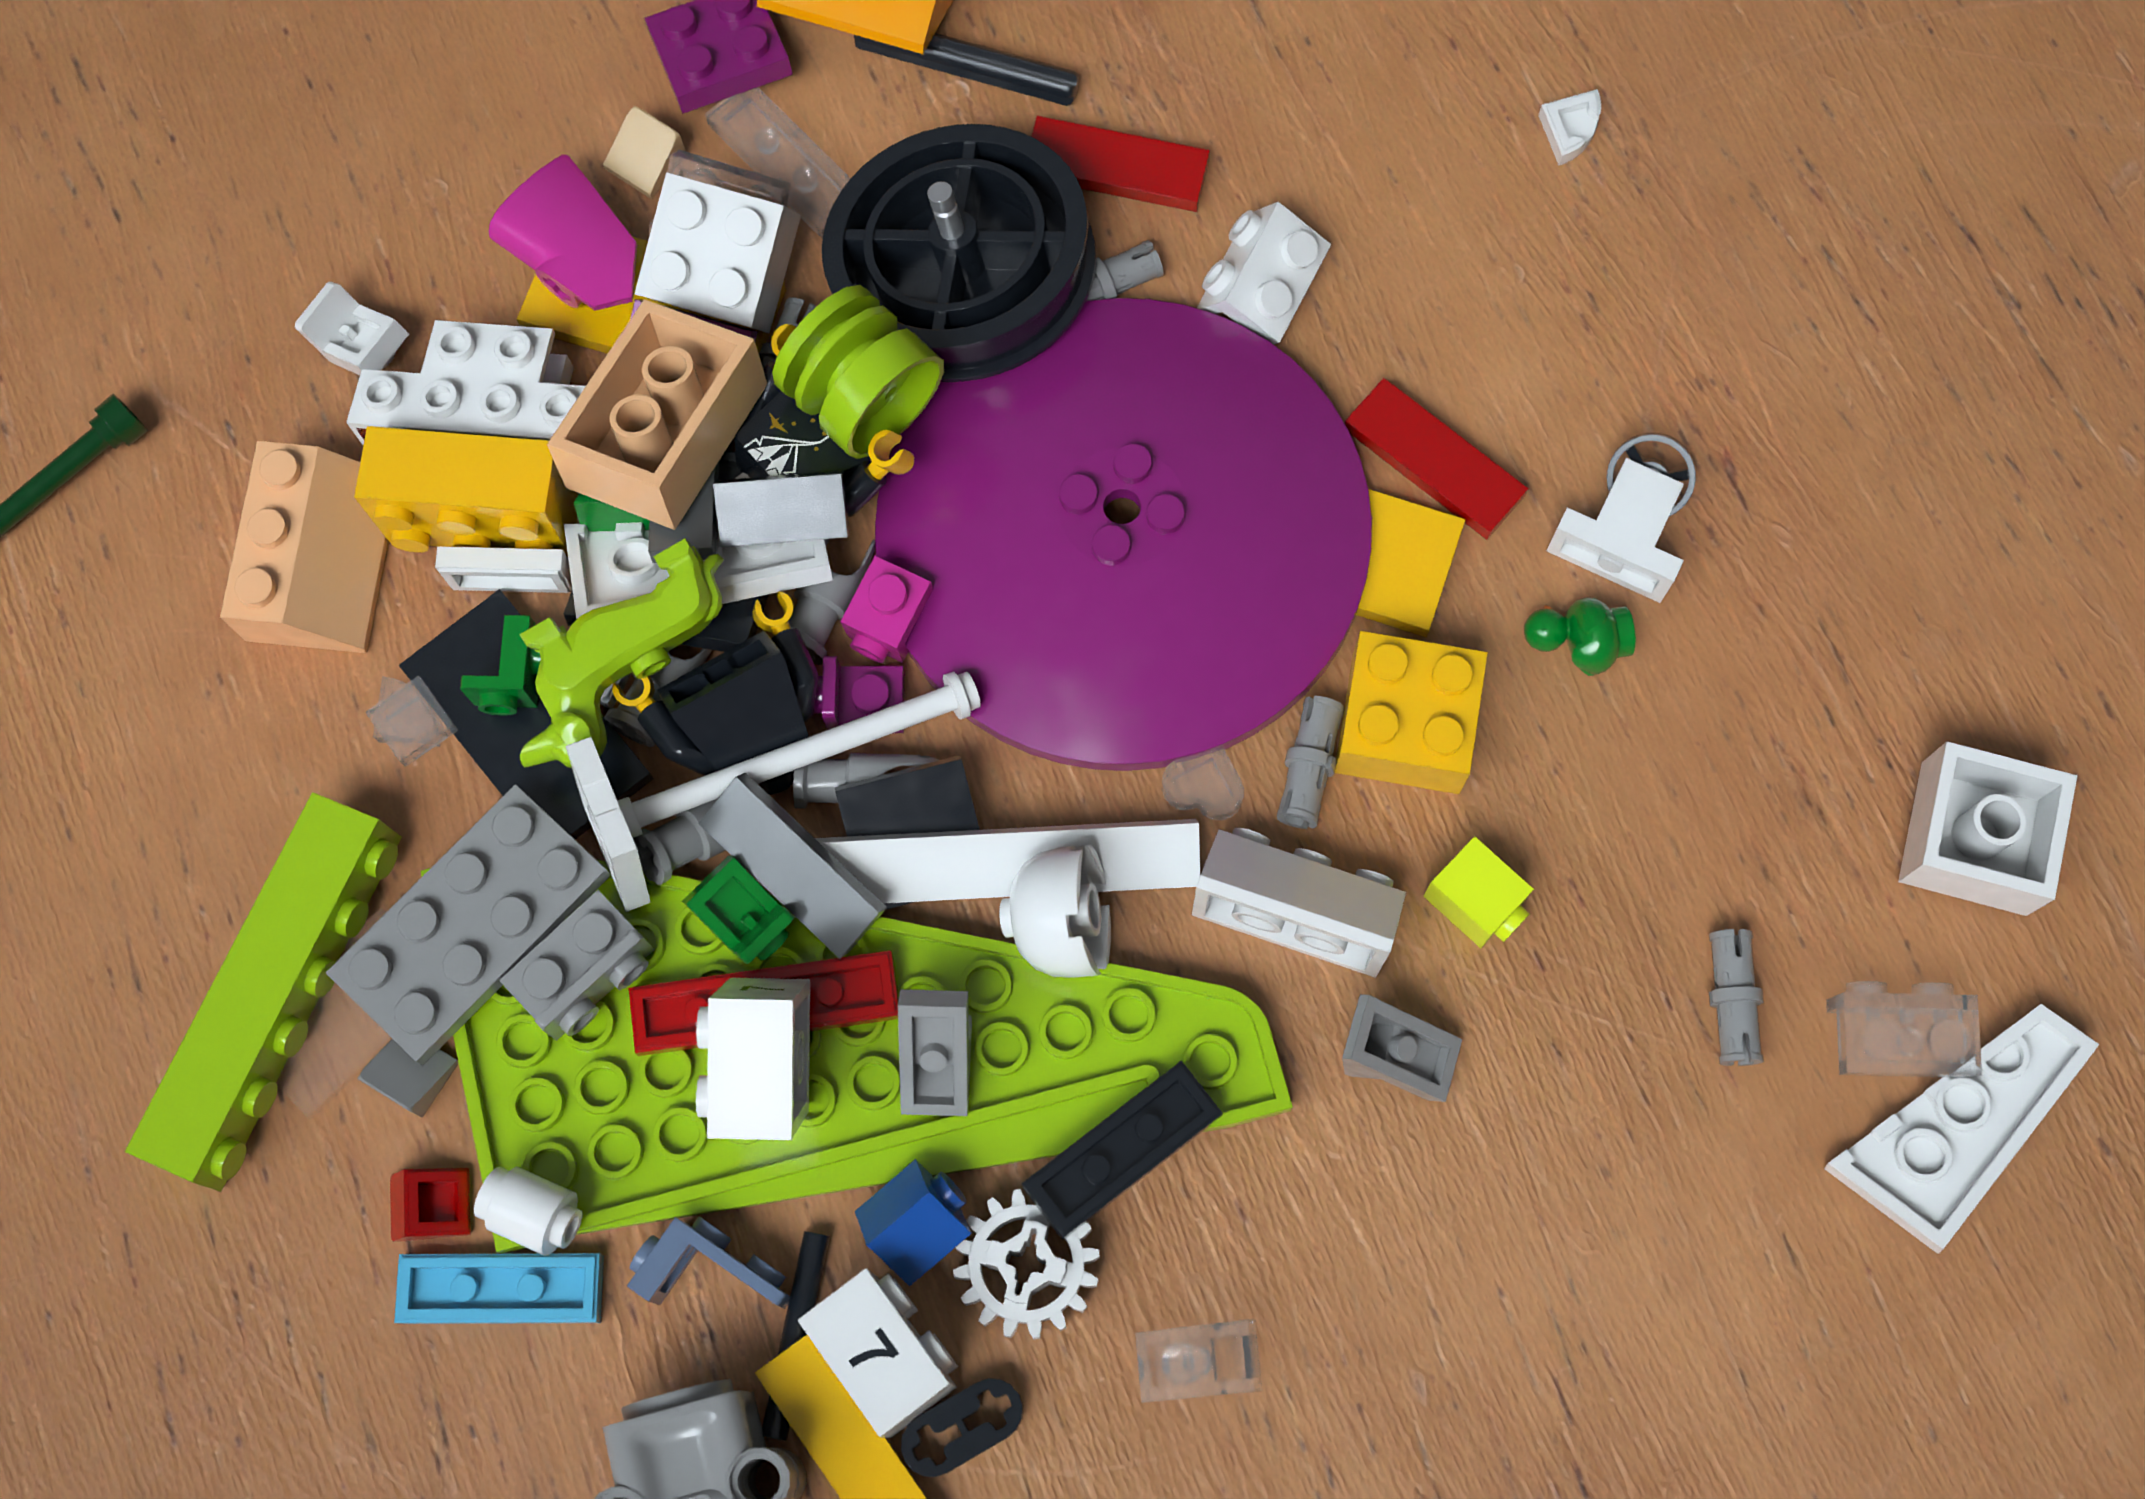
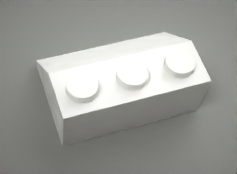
[1192,828,1406,978]

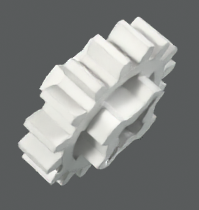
[953,1189,1100,1340]

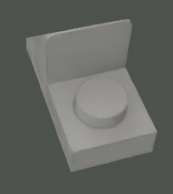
[898,989,972,1116]
[1342,994,1462,1102]

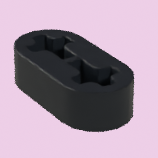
[901,1378,1024,1477]

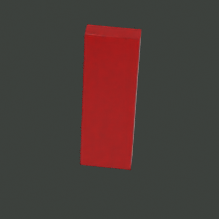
[1031,116,1210,212]
[1344,378,1529,540]

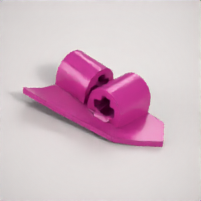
[488,155,637,311]

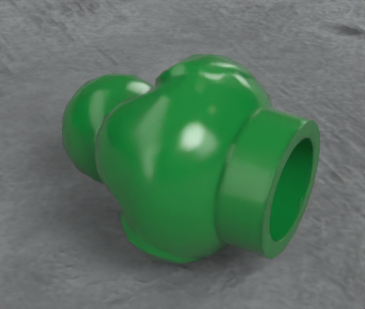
[1524,597,1636,676]

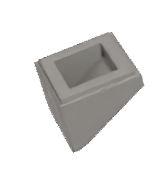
[357,1039,459,1117]

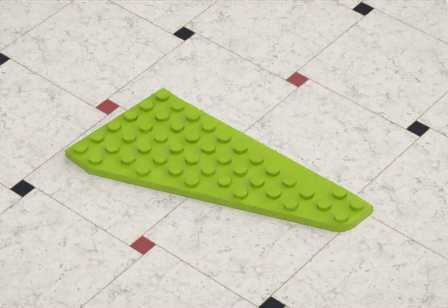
[421,860,1293,1254]

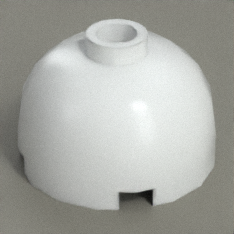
[1000,845,1111,978]

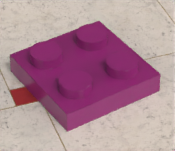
[644,0,793,114]

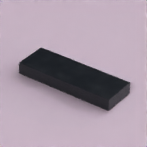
[1022,1061,1223,1240]

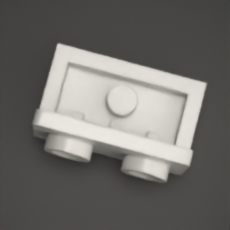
[1197,202,1331,345]

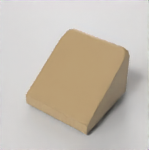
[603,105,687,199]

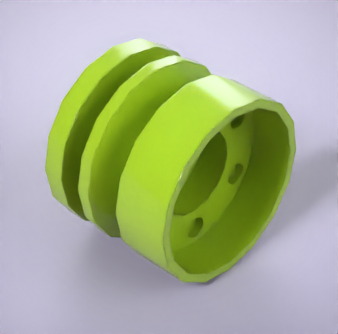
[772,285,944,459]

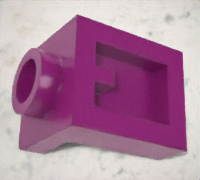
[814,656,905,733]

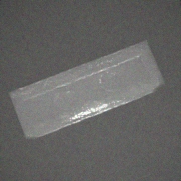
[705,87,851,239]

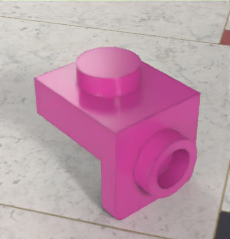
[840,556,933,663]

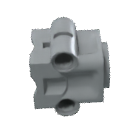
[594,1379,806,1499]

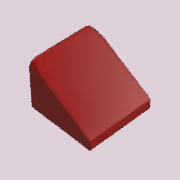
[390,1168,471,1242]

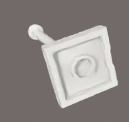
[566,671,981,912]

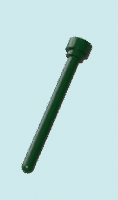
[0,393,148,537]

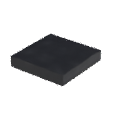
[835,755,980,909]

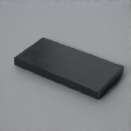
[399,589,654,840]

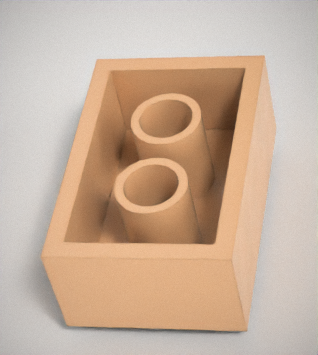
[547,299,767,530]

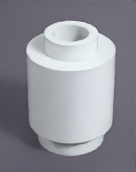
[474,1167,582,1256]

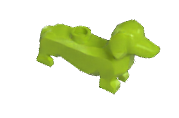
[519,538,724,768]

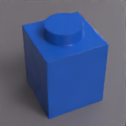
[855,1159,972,1286]

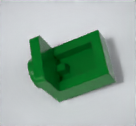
[460,615,541,715]
[682,855,795,964]

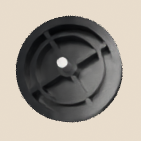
[822,124,1096,382]

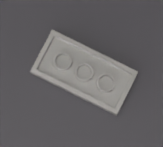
[326,784,611,1065]

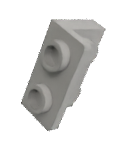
[499,890,654,1041]

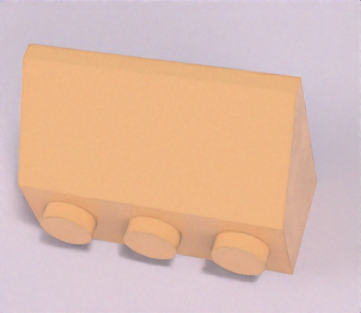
[220,441,389,653]

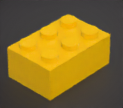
[354,426,578,557]

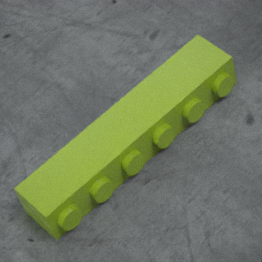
[125,792,402,1192]

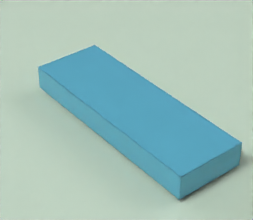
[394,1253,604,1324]

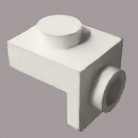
[295,281,409,375]

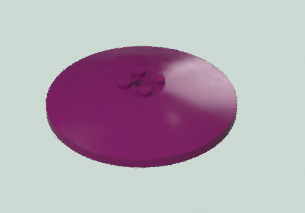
[875,298,1372,771]

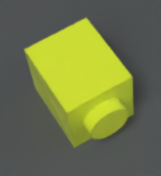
[1423,836,1534,949]

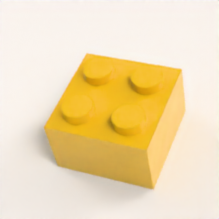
[1335,631,1488,794]

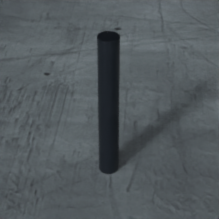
[762,1231,830,1441]

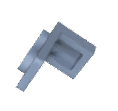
[627,1216,791,1309]

